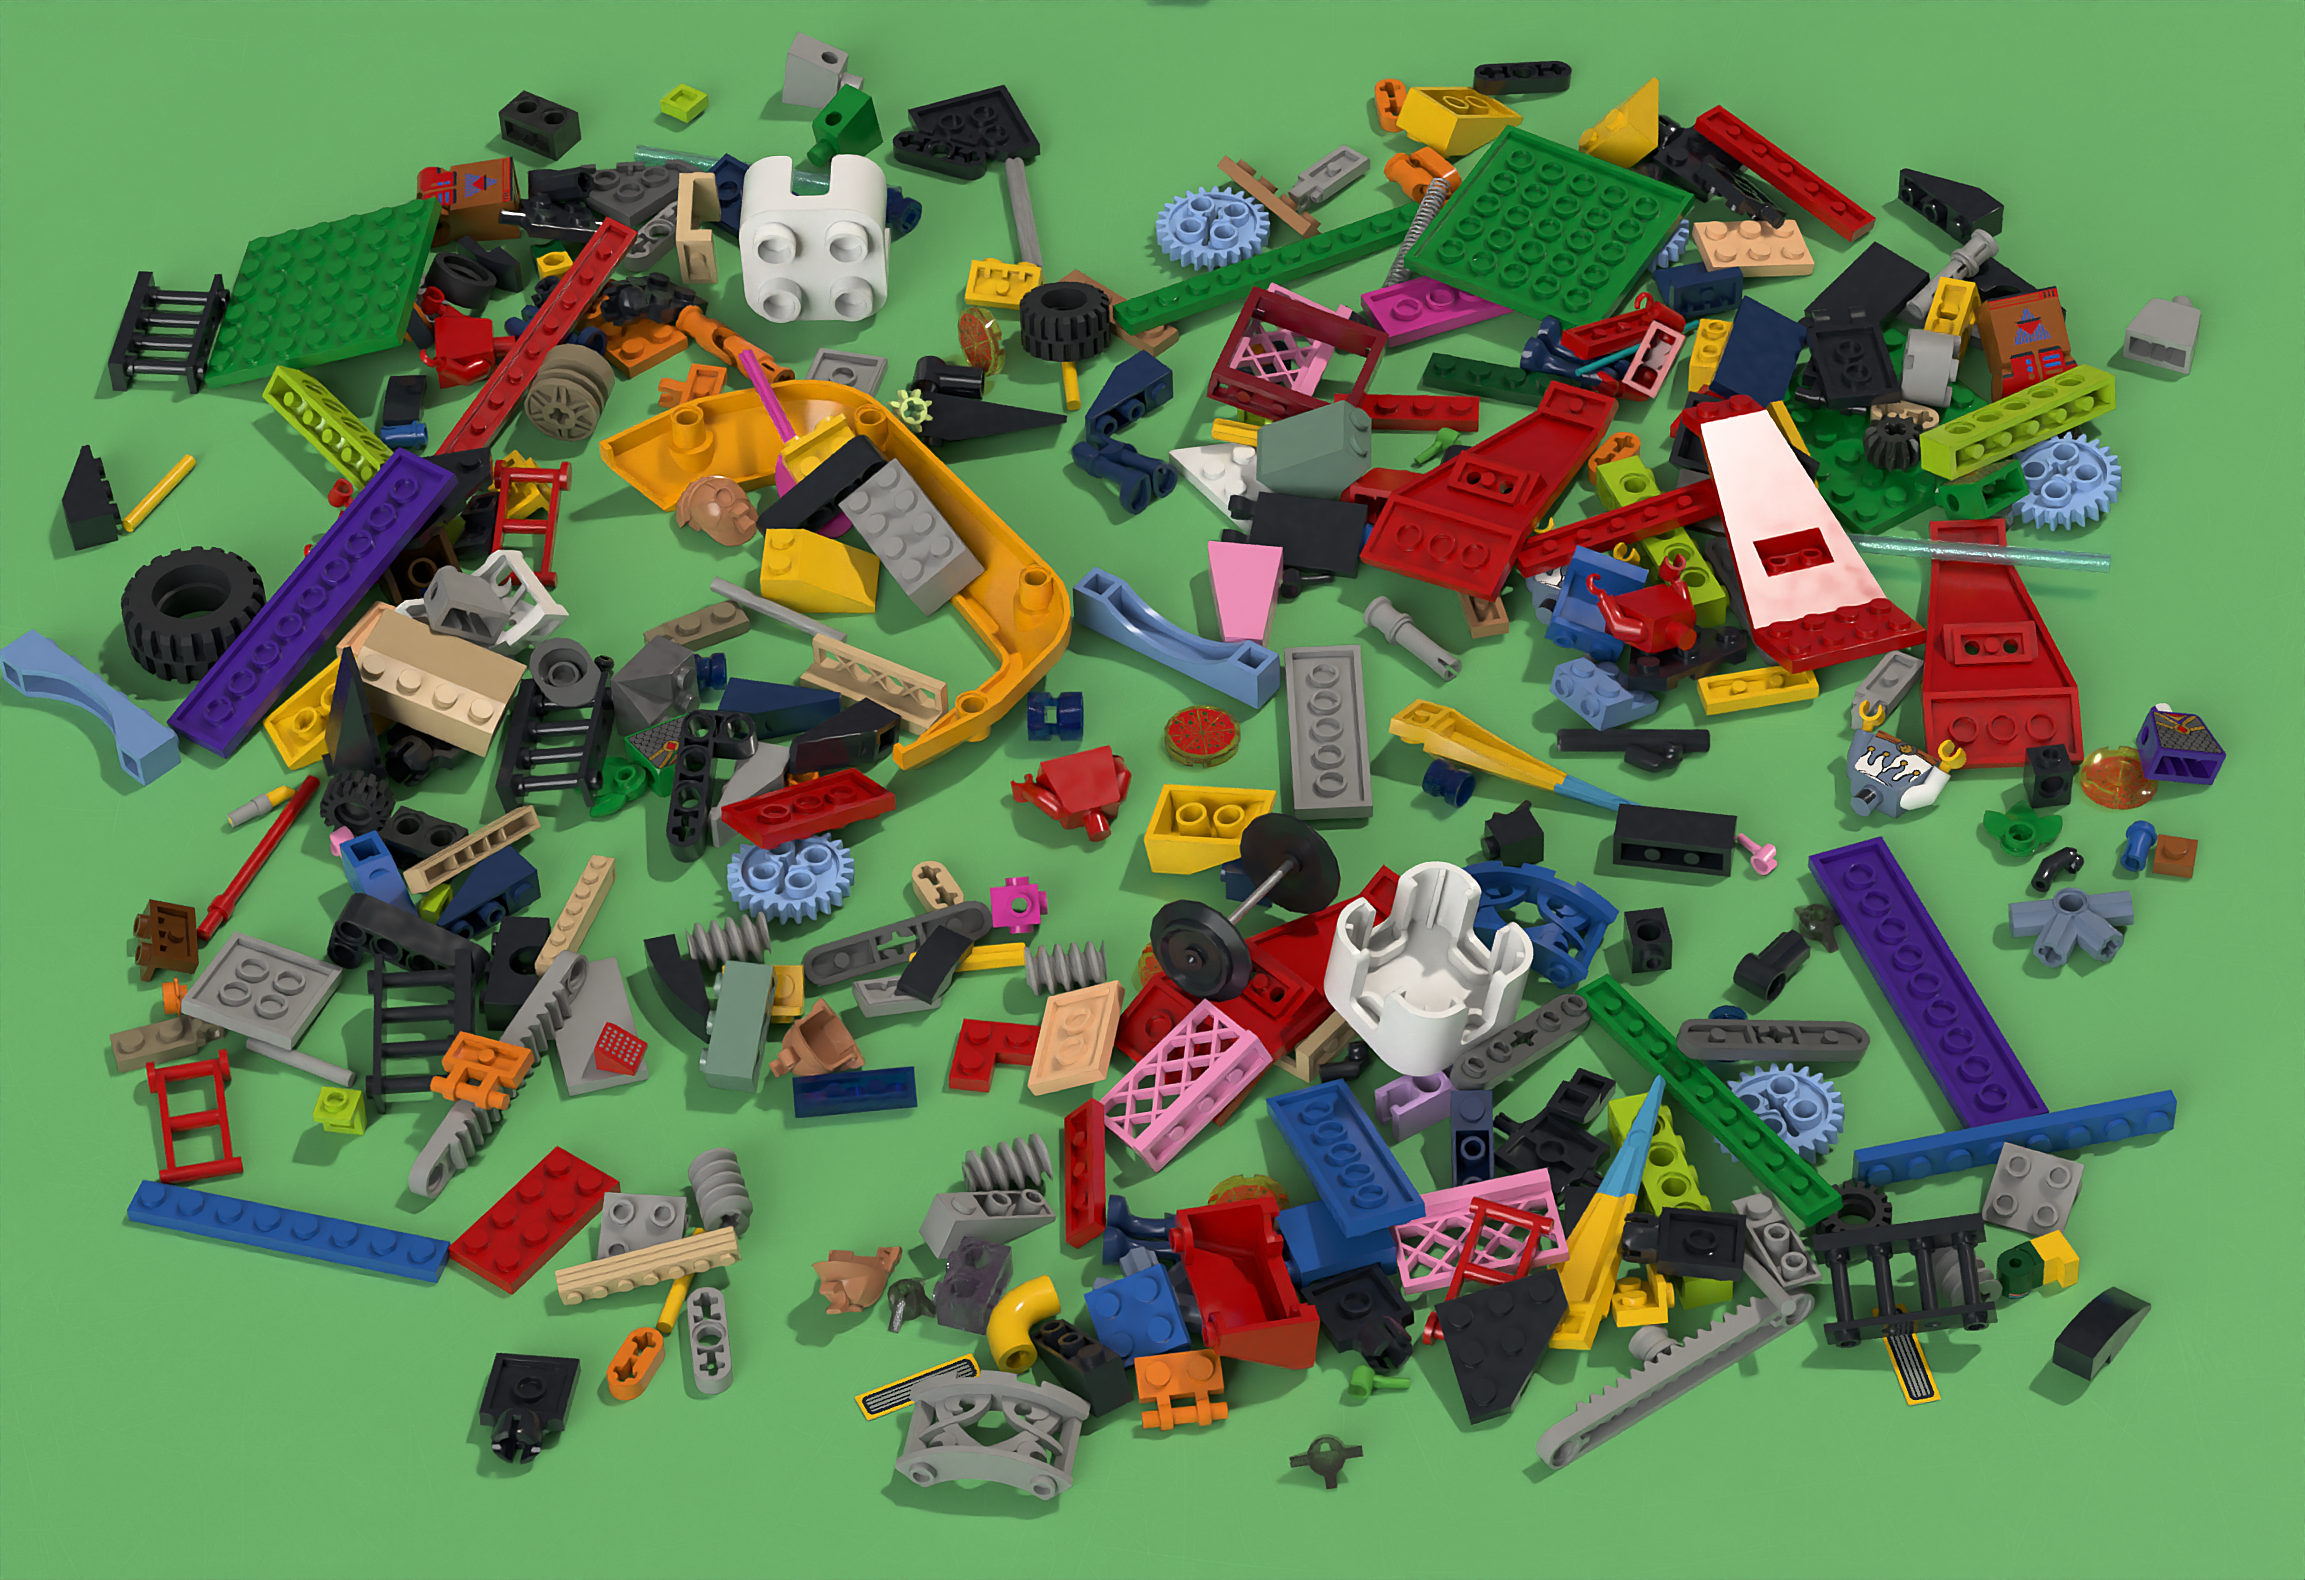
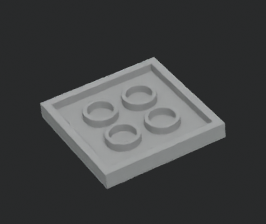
[181,931,343,1051]

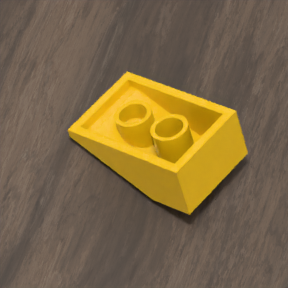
[1579,77,1659,169]
[1396,87,1523,159]
[760,529,881,613]
[262,653,395,771]
[1143,784,1277,875]

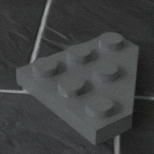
[577,159,704,228]

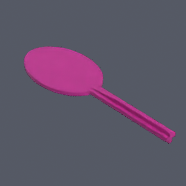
[738,349,853,539]

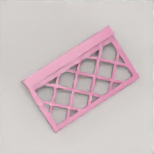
[1230,282,1353,396]
[1099,999,1273,1173]
[1388,1168,1570,1295]

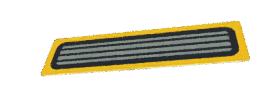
[1872,1303,1941,1405]
[855,1353,981,1421]

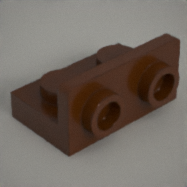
[133,899,199,982]

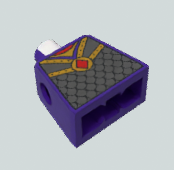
[2136,703,2227,785]

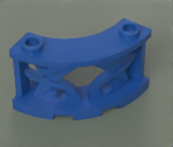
[1461,861,1619,989]

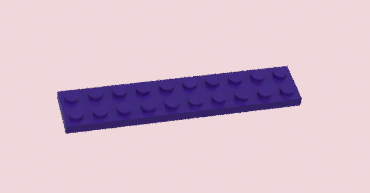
[166,447,459,759]
[1808,836,2049,1129]

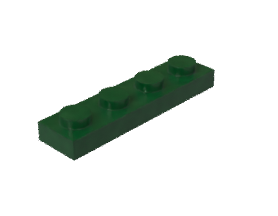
[1423,352,1573,408]

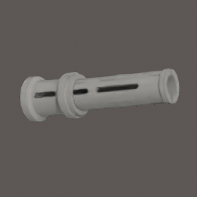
[1906,229,1999,320]
[1363,596,1462,681]

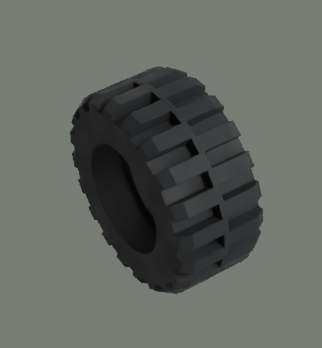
[121,546,267,684]

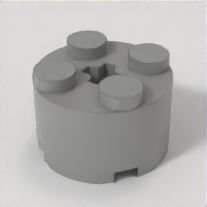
[1899,328,1961,408]

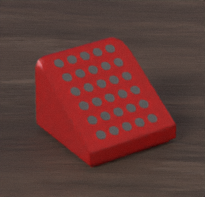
[594,1022,648,1076]

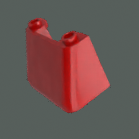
[1169,1196,1320,1370]

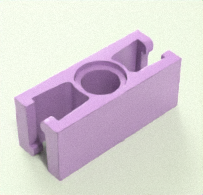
[1375,1064,1459,1142]

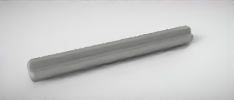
[1005,157,1044,273]

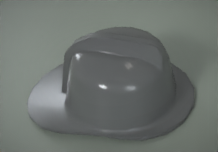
[529,637,601,707]

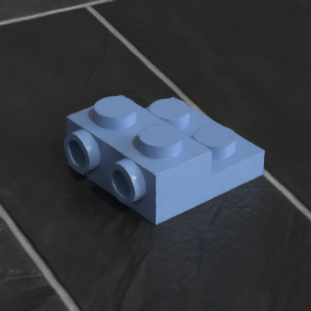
[1549,657,1659,731]

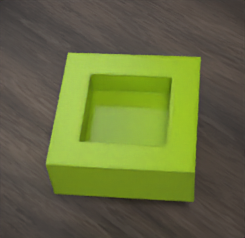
[660,83,709,123]
[418,883,453,925]

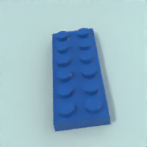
[1266,1078,1426,1238]

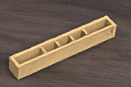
[403,805,541,894]
[535,855,617,982]
[555,1226,742,1306]

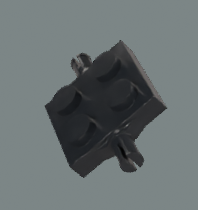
[1696,155,1787,229]
[498,196,603,243]
[1493,1107,1610,1204]

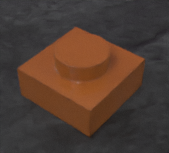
[2152,834,2198,878]

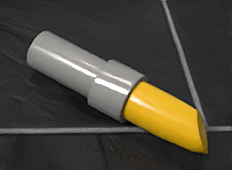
[226,785,296,828]

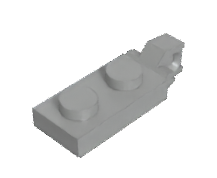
[1288,145,1370,214]
[1850,650,1924,730]

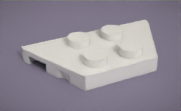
[1169,443,1277,535]

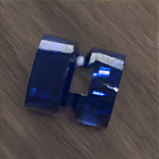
[1027,691,1084,741]

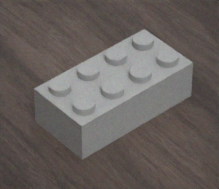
[838,457,985,617]

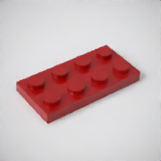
[721,767,896,849]
[448,1146,621,1295]

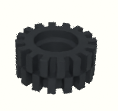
[319,770,396,837]
[1815,1181,1893,1259]

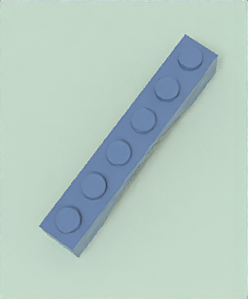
[1072,567,1280,709]
[0,629,181,787]

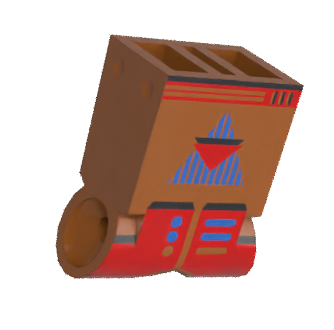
[417,156,521,248]
[1973,286,2078,403]

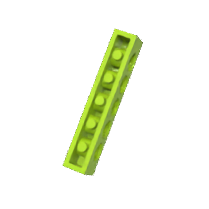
[1920,364,2116,480]
[1596,455,1730,628]
[1607,1092,1734,1310]

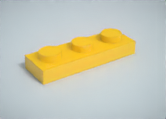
[1697,665,1819,716]

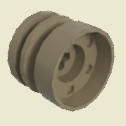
[524,344,615,442]

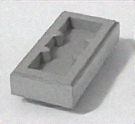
[852,975,942,1018]

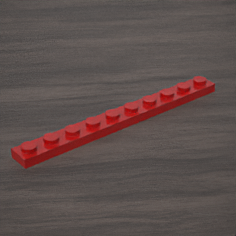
[434,217,638,455]

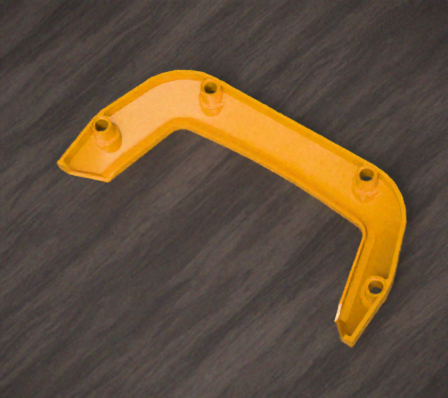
[599,379,1072,771]

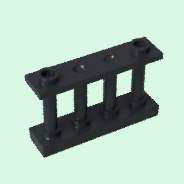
[108,271,230,394]
[495,671,615,814]
[366,948,476,1114]
[1812,1212,1998,1348]

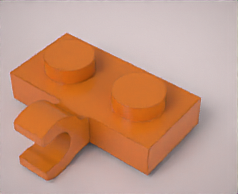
[658,363,727,408]

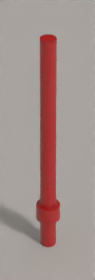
[196,775,320,941]

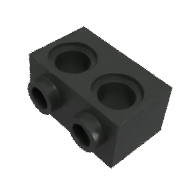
[498,90,581,161]
[378,805,469,884]

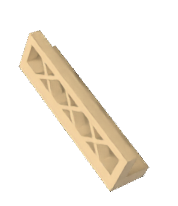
[800,633,949,736]
[1274,1010,1359,1084]

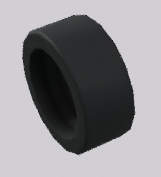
[425,252,497,310]

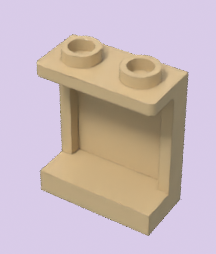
[676,172,721,284]

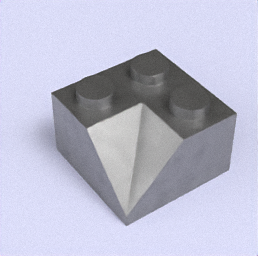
[610,635,700,737]

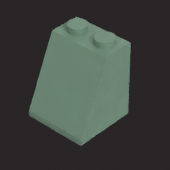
[1256,400,1372,500]

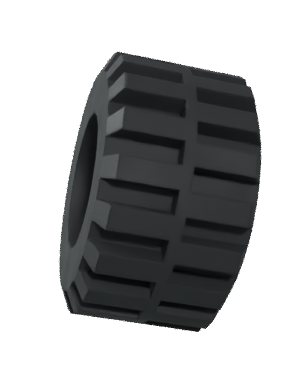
[1019,281,1111,362]

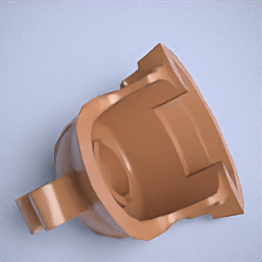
[676,475,759,547]
[768,997,866,1079]
[811,1246,903,1314]

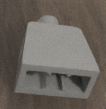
[782,32,865,109]
[2123,296,2201,375]
[423,566,511,645]

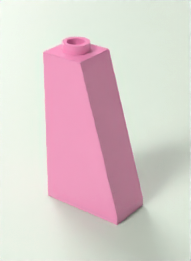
[1208,541,1283,648]

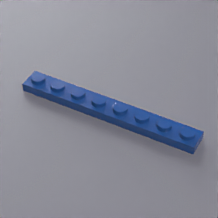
[1852,1090,2177,1188]
[127,1180,451,1283]

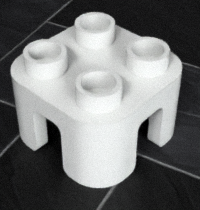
[739,155,891,323]
[1324,861,1533,1076]

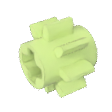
[887,389,933,433]

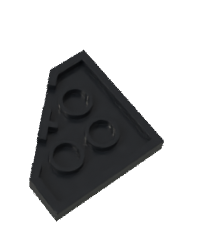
[908,84,1040,162]
[380,447,493,551]
[1627,625,1748,692]
[1434,1268,1570,1425]

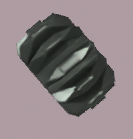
[1863,413,1924,474]

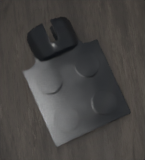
[1648,114,1748,203]
[600,272,708,327]
[384,722,470,787]
[1621,1207,1747,1282]
[1300,1263,1414,1373]
[479,1353,581,1464]

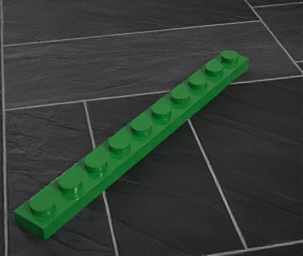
[1112,201,1432,336]
[1575,973,1843,1227]

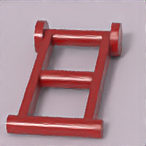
[492,460,572,587]
[146,1049,244,1185]
[1422,1196,1555,1346]

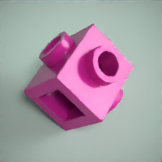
[990,876,1048,934]

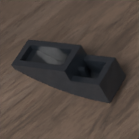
[643,934,711,1044]
[2052,1286,2151,1381]

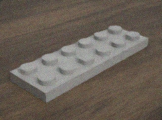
[1284,645,1373,820]

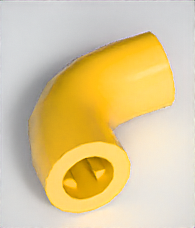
[986,1274,1061,1374]

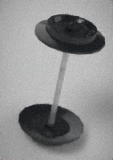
[1150,812,1341,1003]

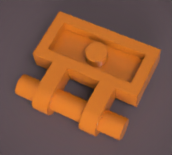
[430,1031,535,1110]
[1134,1349,1228,1431]

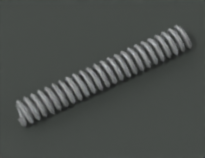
[1383,178,1451,287]

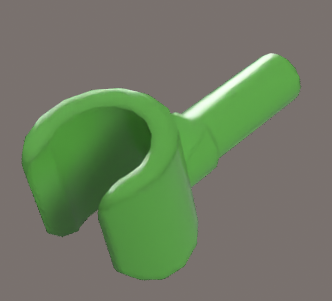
[1414,427,1462,466]
[1348,1365,1410,1399]

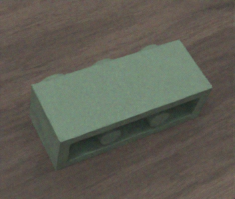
[699,960,778,1093]

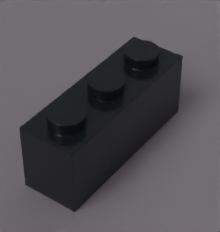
[1613,803,1737,877]

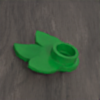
[574,756,648,819]
[1983,800,2063,857]

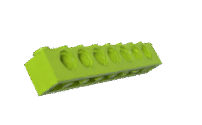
[262,365,466,547]

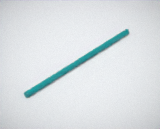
[1575,320,1699,376]

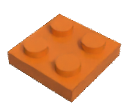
[598,318,688,379]

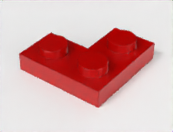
[949,1019,1041,1092]

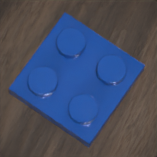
[1083,1263,1192,1371]

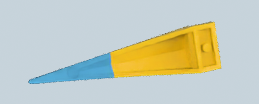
[1389,699,1643,812]
[1547,1074,1666,1350]

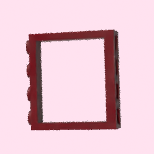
[1206,286,1389,422]

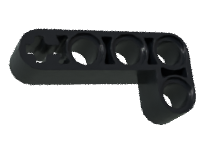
[756,435,890,538]
[666,709,759,863]
[327,893,490,992]

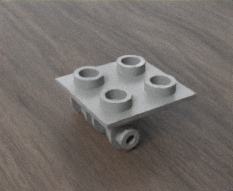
[1982,1142,2085,1237]
[597,1192,689,1260]

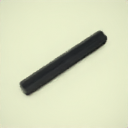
[1557,729,1710,752]

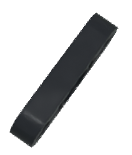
[1473,61,1572,95]
[893,131,987,180]

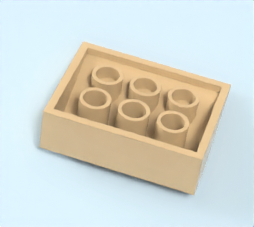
[356,608,527,758]

